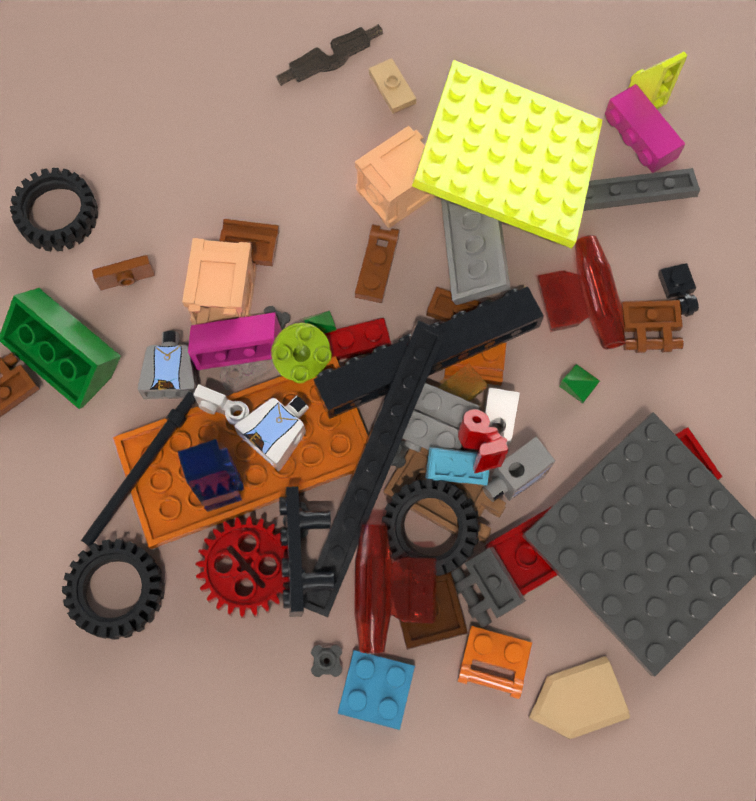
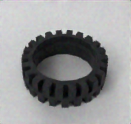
[10,168,98,252]

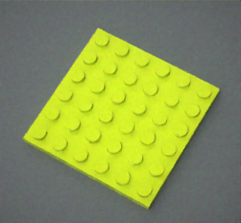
[412,60,603,249]

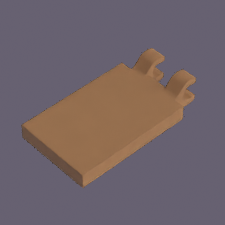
[383,447,506,543]

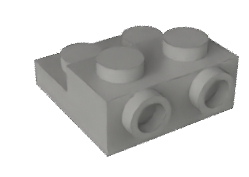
[403,383,480,452]

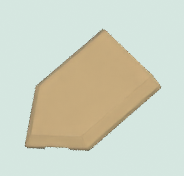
[529,656,630,739]

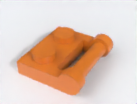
[457,626,532,699]

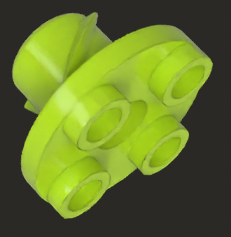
[271,323,332,383]

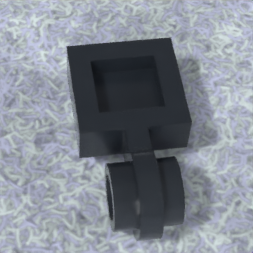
[658,263,699,317]

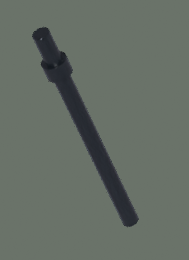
[81,391,196,546]

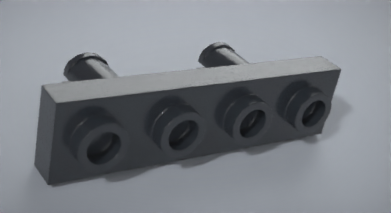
[279,487,334,617]

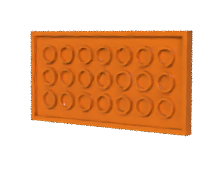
[113,356,368,549]

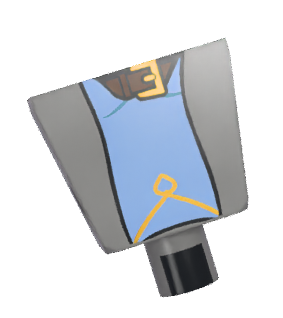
[138,331,198,399]
[483,437,555,502]

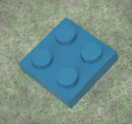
[338,650,415,730]

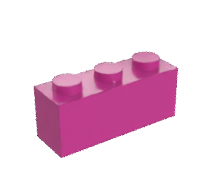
[605,84,685,173]
[188,312,282,370]

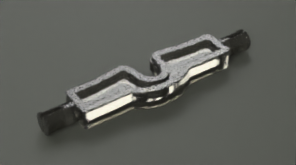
[276,24,383,86]

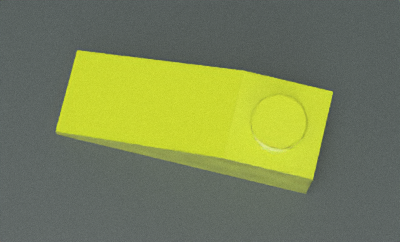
[628,52,688,109]

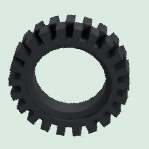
[381,479,481,577]
[62,539,165,640]

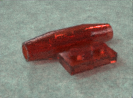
[537,235,626,350]
[354,524,436,654]

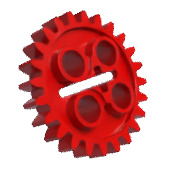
[195,516,288,618]

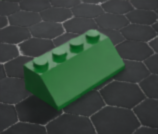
[0,288,121,409]

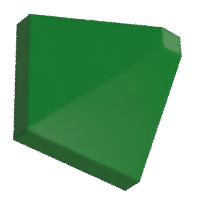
[302,311,336,334]
[559,364,600,404]

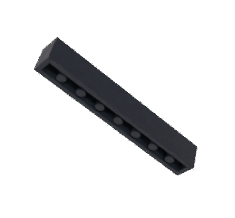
[313,287,544,419]

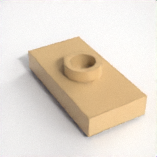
[369,58,416,114]

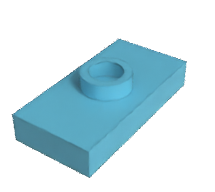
[425,447,489,485]

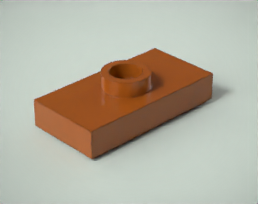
[92,255,155,291]

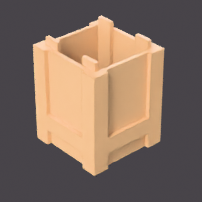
[355,126,436,228]
[182,238,257,325]

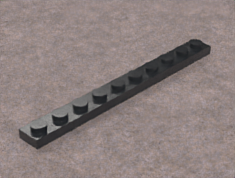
[303,320,446,617]

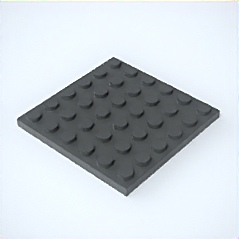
[522,412,756,677]

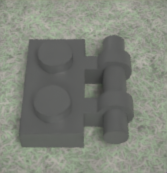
[451,547,526,628]

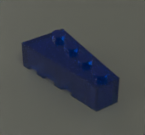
[178,439,245,512]

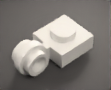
[193,384,250,425]

